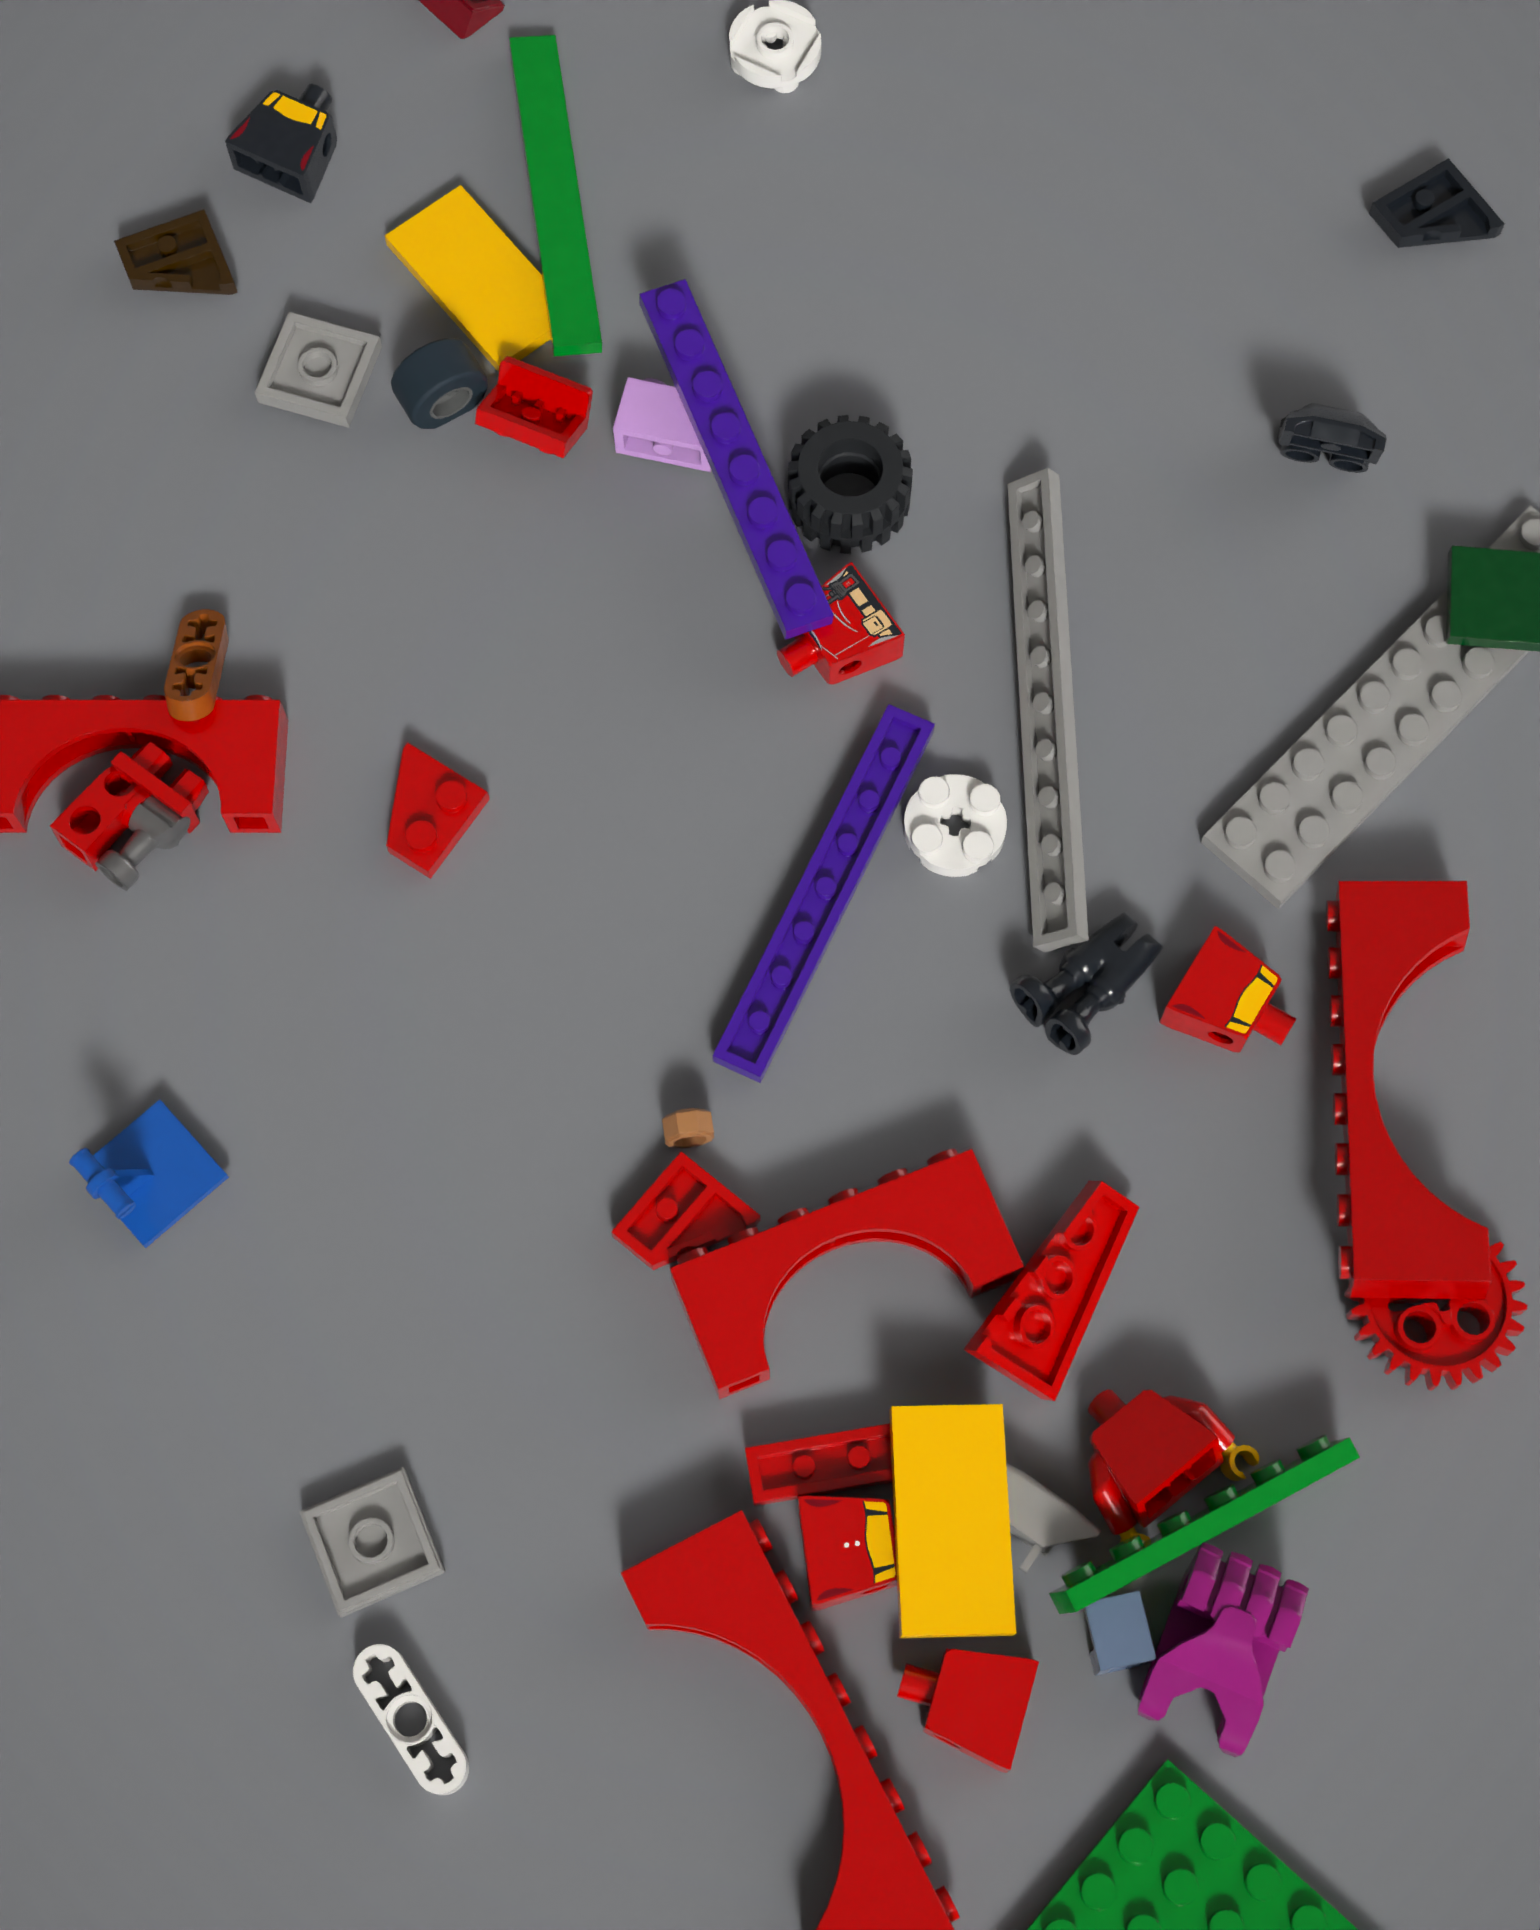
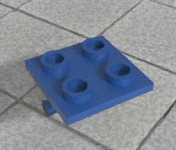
[69,1099,229,1248]

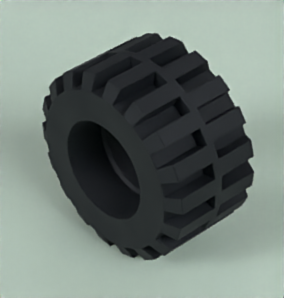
[788,415,913,554]

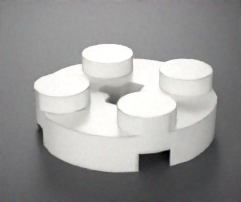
[729,0,821,93]
[903,774,1007,877]

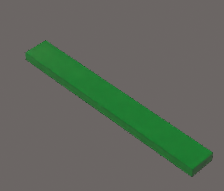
[509,35,602,356]

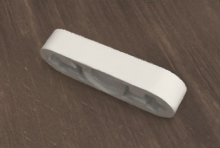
[353,1644,469,1795]

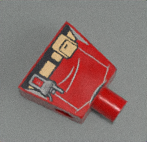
[777,562,905,685]

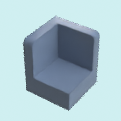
[1084,1591,1156,1676]

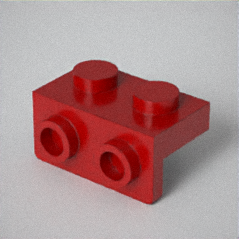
[475,356,593,458]

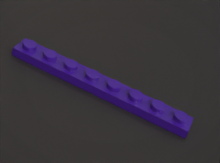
[639,279,834,640]
[712,704,935,1083]

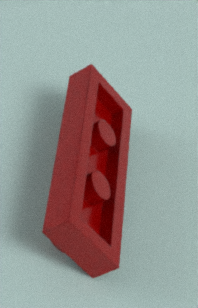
[745,1423,892,1506]

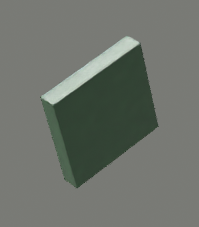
[1446,545,1540,652]

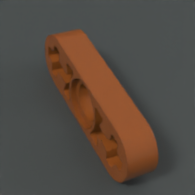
[164,609,229,721]

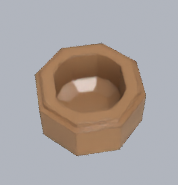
[662,1108,714,1149]

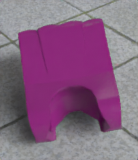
[1137,1543,1309,1757]

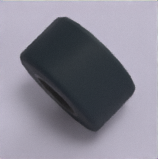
[391,338,488,429]

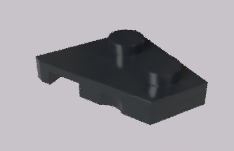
[1369,158,1505,248]

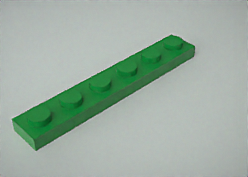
[1049,1434,1360,1614]

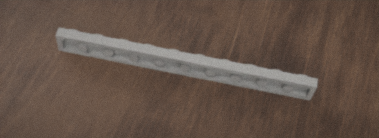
[1007,468,1089,952]

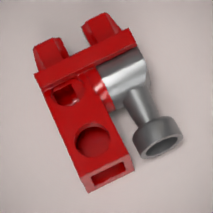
[50,741,209,891]

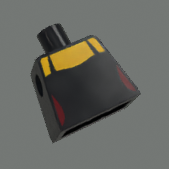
[225,84,337,203]

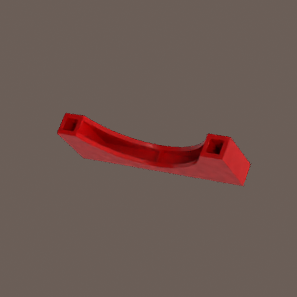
[1326,881,1492,1300]
[621,1510,960,1930]

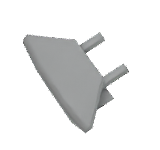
[1006,1463,1101,1573]

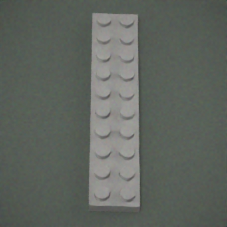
[1201,505,1540,909]

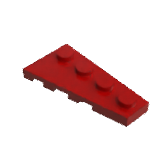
[963,1180,1139,1401]

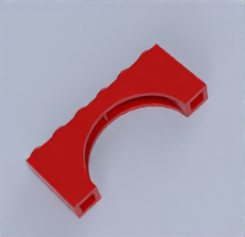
[0,695,288,833]
[670,1148,1024,1399]

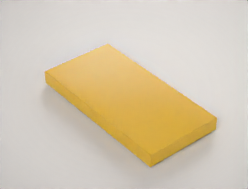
[384,185,551,372]
[889,1404,1016,1638]

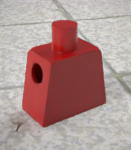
[897,1649,1039,1773]

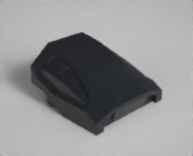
[1277,403,1387,473]

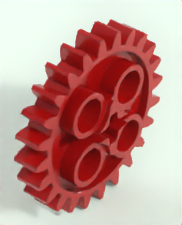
[1344,1242,1528,1391]

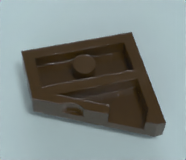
[114,209,238,295]

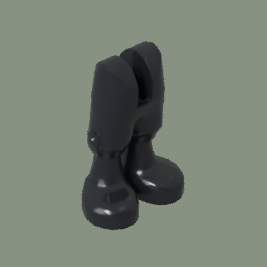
[1010,912,1163,1055]

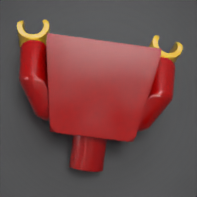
[1088,1389,1259,1543]

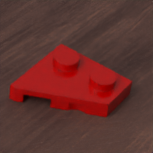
[386,742,490,879]
[611,1151,761,1270]

